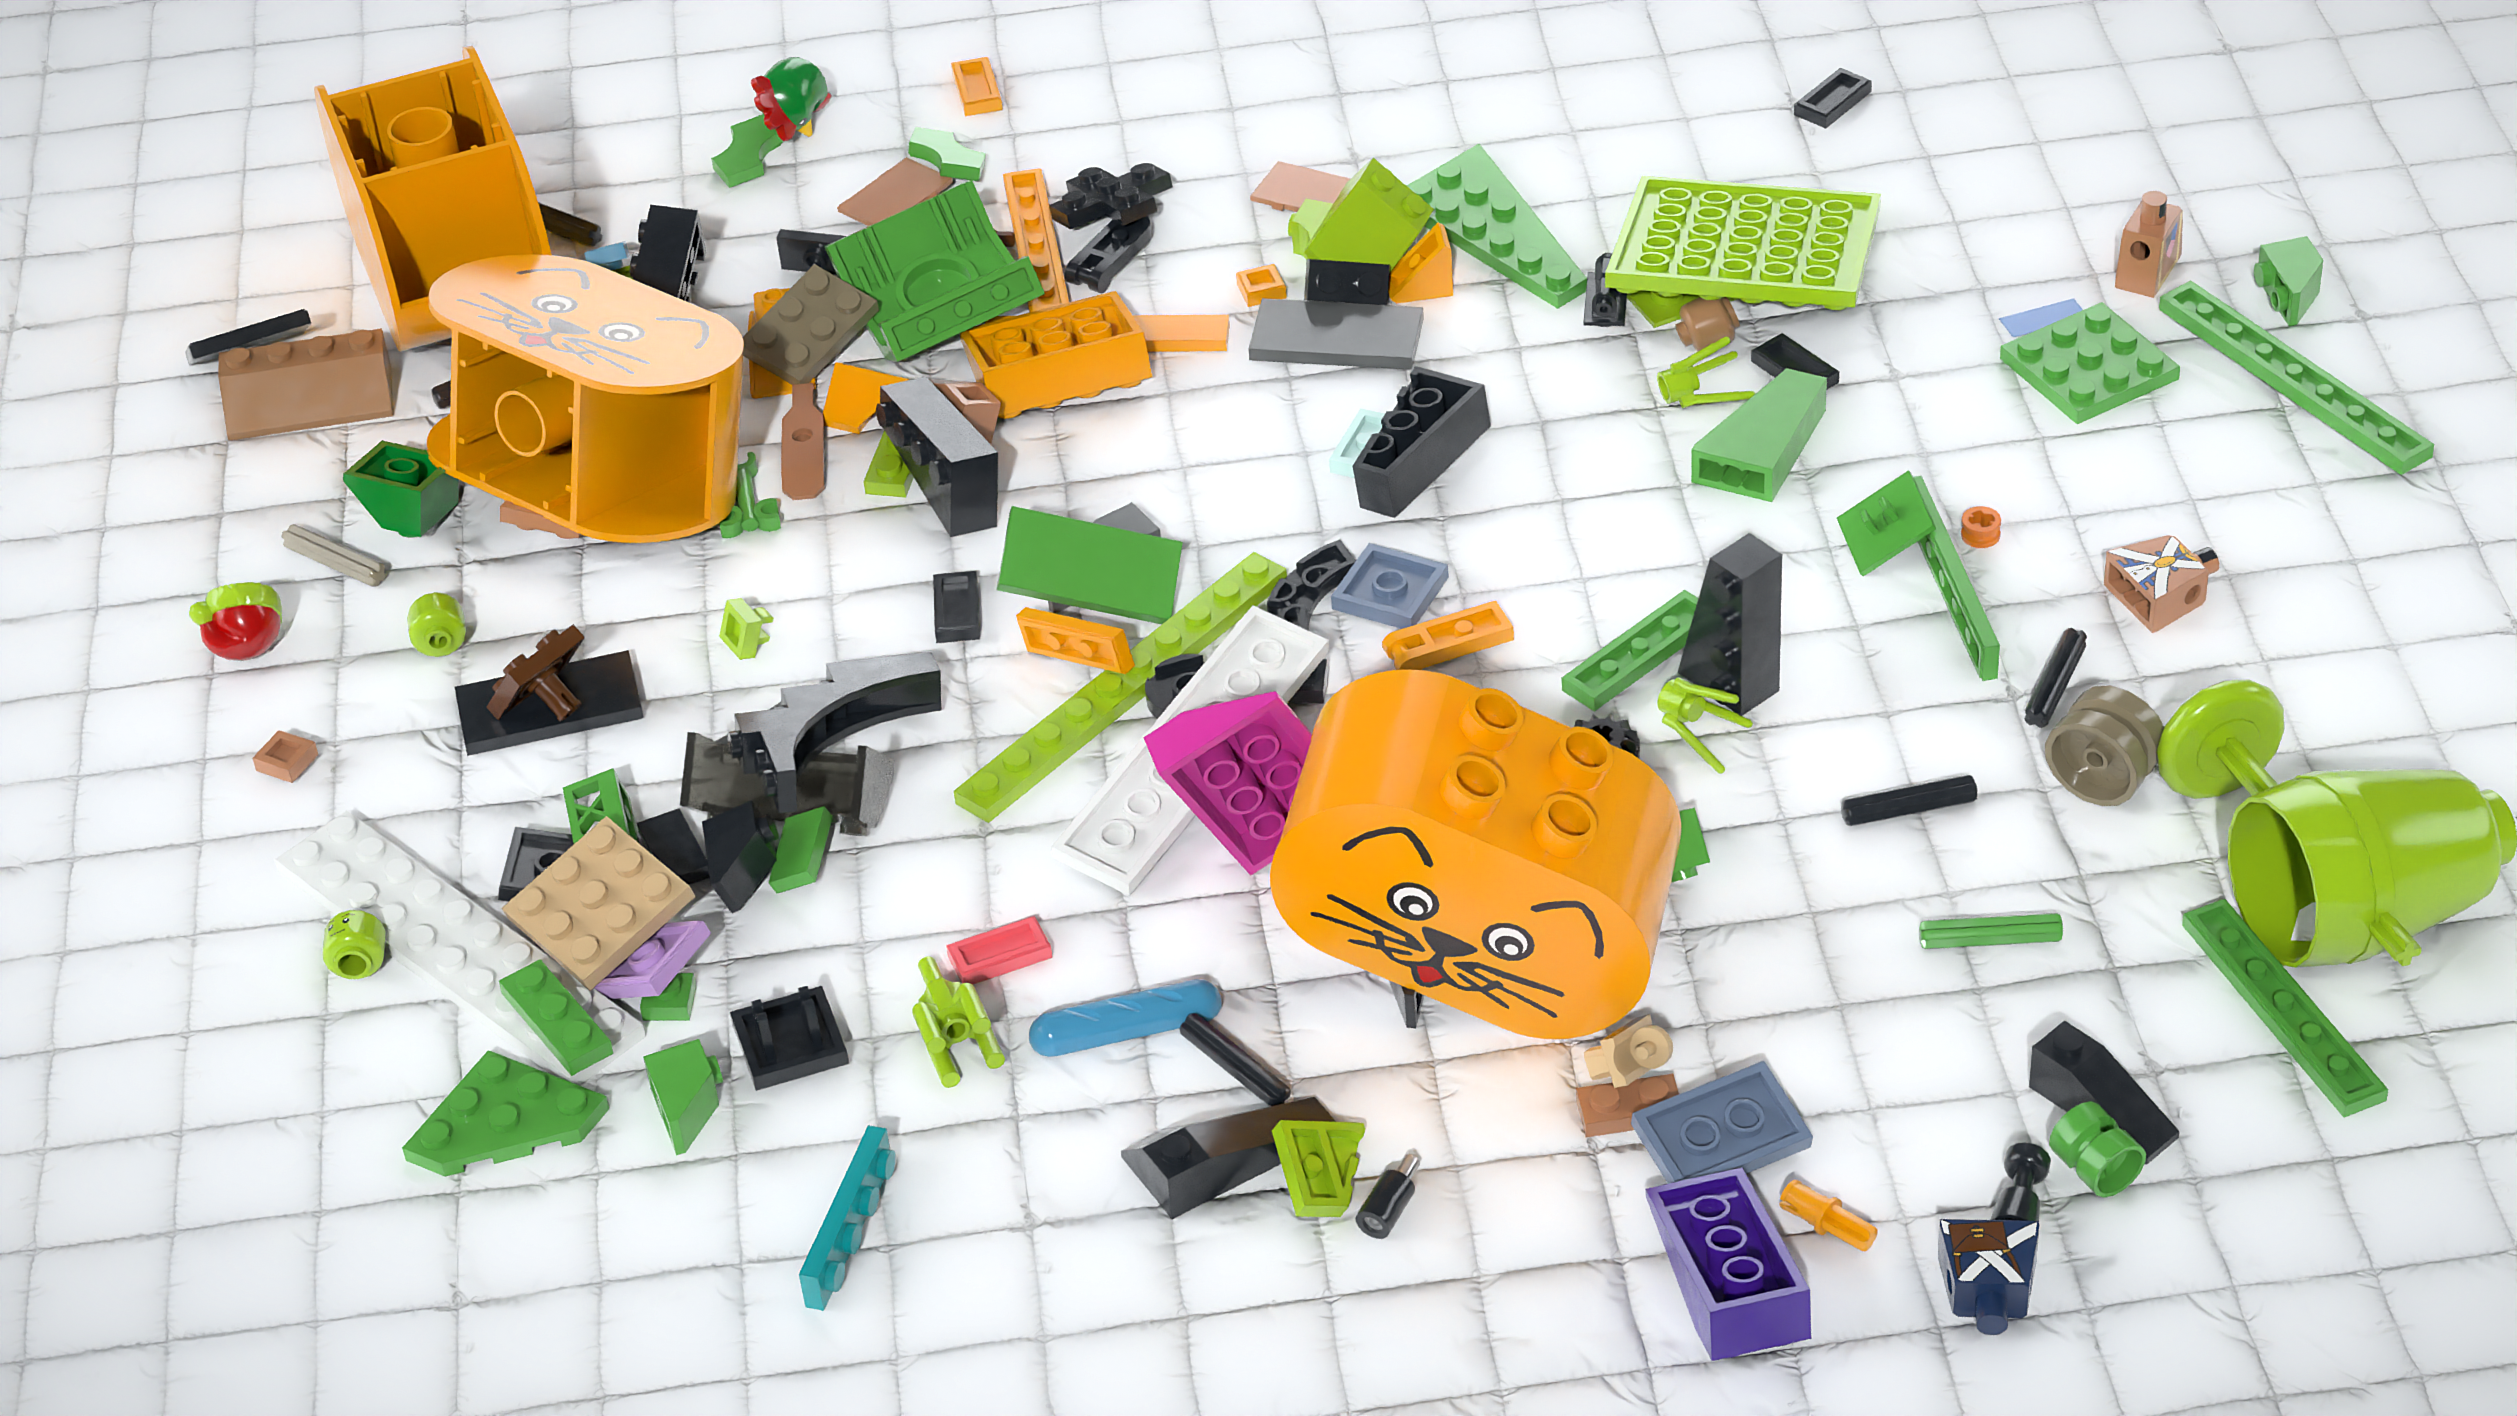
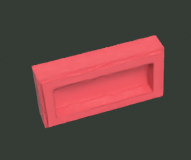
[946,916,1053,985]

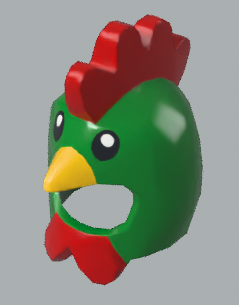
[751,57,832,141]

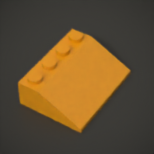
[959,291,1152,419]

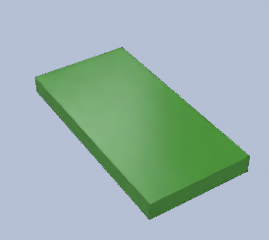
[996,506,1183,625]

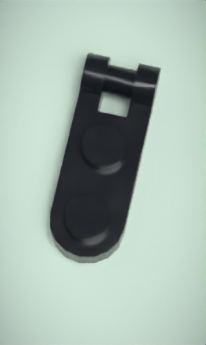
[1064,216,1151,293]

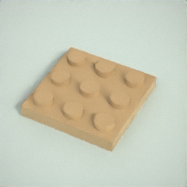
[501,816,696,991]

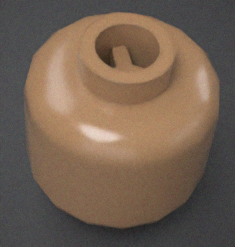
[1675,297,1740,351]

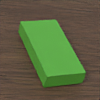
[768,806,833,894]

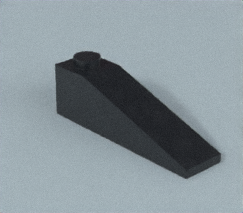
[1121,1097,1336,1219]

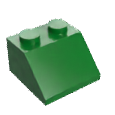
[343,440,459,538]

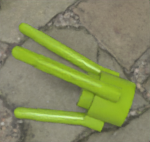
[1657,336,1755,408]
[1657,677,1753,774]

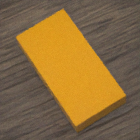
[951,57,1003,116]

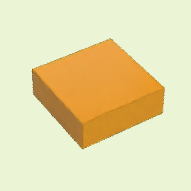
[1236,264,1287,307]

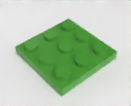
[2000,302,2180,424]

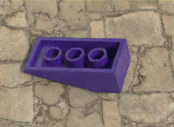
[1645,1167,1812,1361]

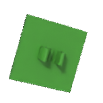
[1836,470,1937,577]

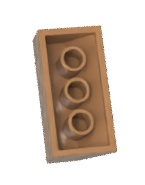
[218,328,393,441]

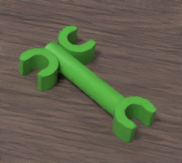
[719,452,781,538]

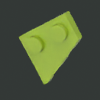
[1272,1120,1365,1217]

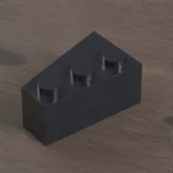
[630,204,706,303]

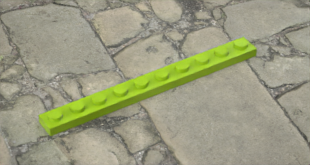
[954,551,1287,823]

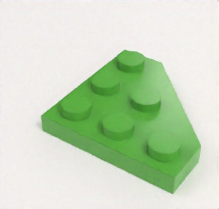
[402,1050,609,1177]

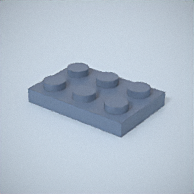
[1631,1061,1813,1184]

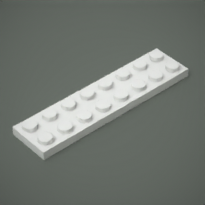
[1051,606,1329,896]

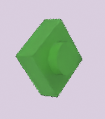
[640,973,696,1021]

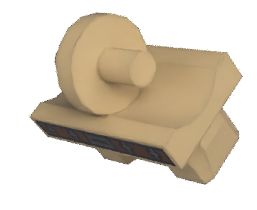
[1584,1014,1673,1088]

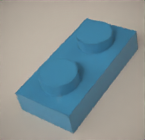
[584,241,630,271]

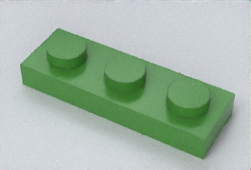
[499,959,614,1076]

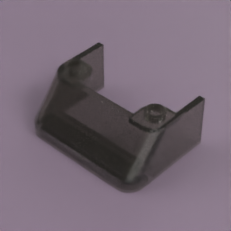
[680,732,895,836]

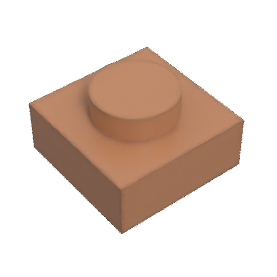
[252,730,318,783]

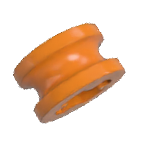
[1961,506,2001,548]

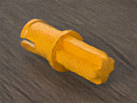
[1779,1179,1878,1251]

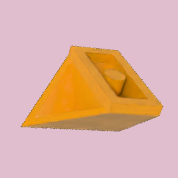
[1388,222,1453,304]
[823,362,909,434]

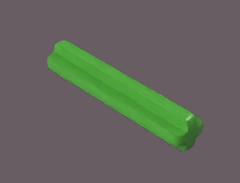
[1919,913,2063,949]

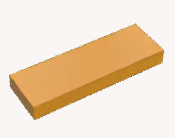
[1016,607,1135,674]

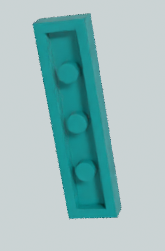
[799,1125,896,1311]

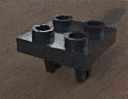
[730,986,849,1091]

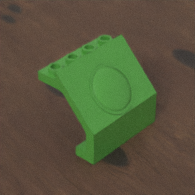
[824,180,1045,362]

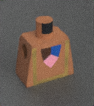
[2115,191,2183,298]

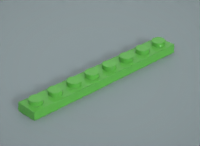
[2159,280,2435,475]

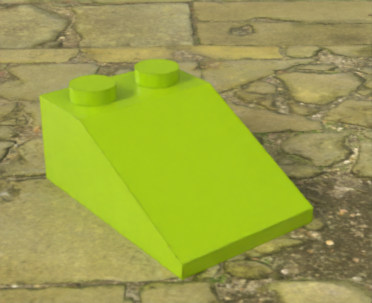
[1303,157,1434,273]

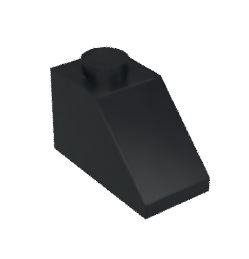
[702,800,779,914]

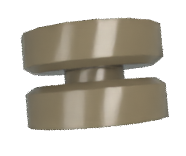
[2045,685,2164,806]

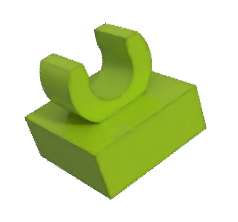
[719,598,774,660]

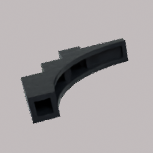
[728,652,942,813]

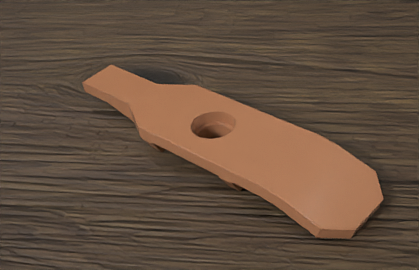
[781,383,825,500]

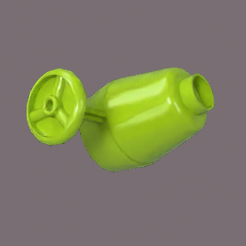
[2157,679,2517,968]

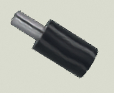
[1355,1154,1420,1239]

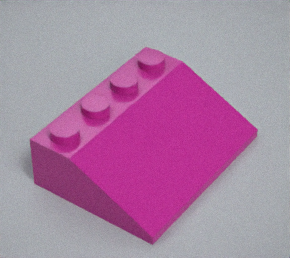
[1143,691,1312,876]

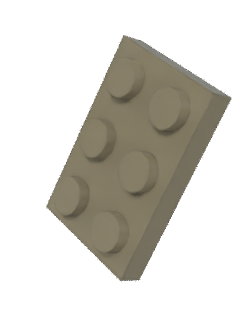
[742,264,879,385]

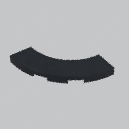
[1266,539,1356,631]

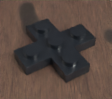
[1049,163,1173,230]

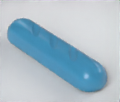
[1029,979,1222,1057]

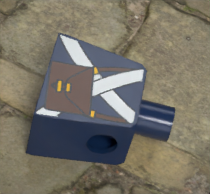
[1938,1219,2039,1335]

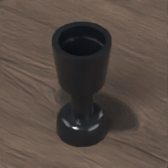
[1990,1142,2051,1221]

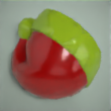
[189,582,282,661]

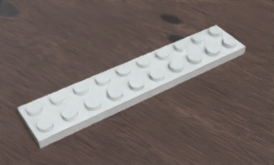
[275,810,646,1086]

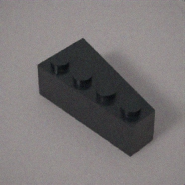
[1352,366,1491,518]
[876,377,998,537]
[1677,533,1782,716]

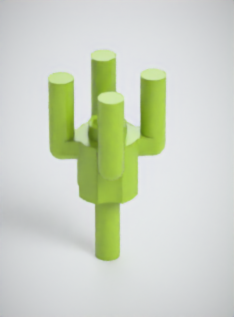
[912,956,1005,1088]

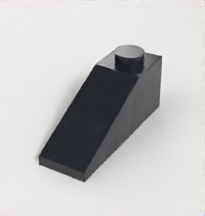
[2029,1020,2179,1165]

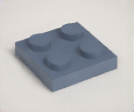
[1331,543,1449,629]

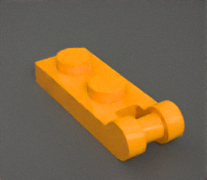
[1382,600,1514,670]

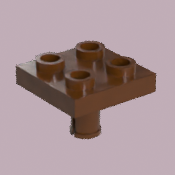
[487,624,585,722]

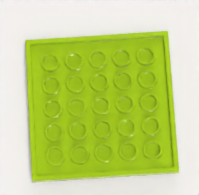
[1605,176,1881,310]

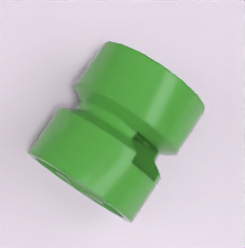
[2049,1101,2146,1198]

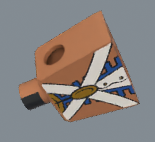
[2104,535,2219,633]

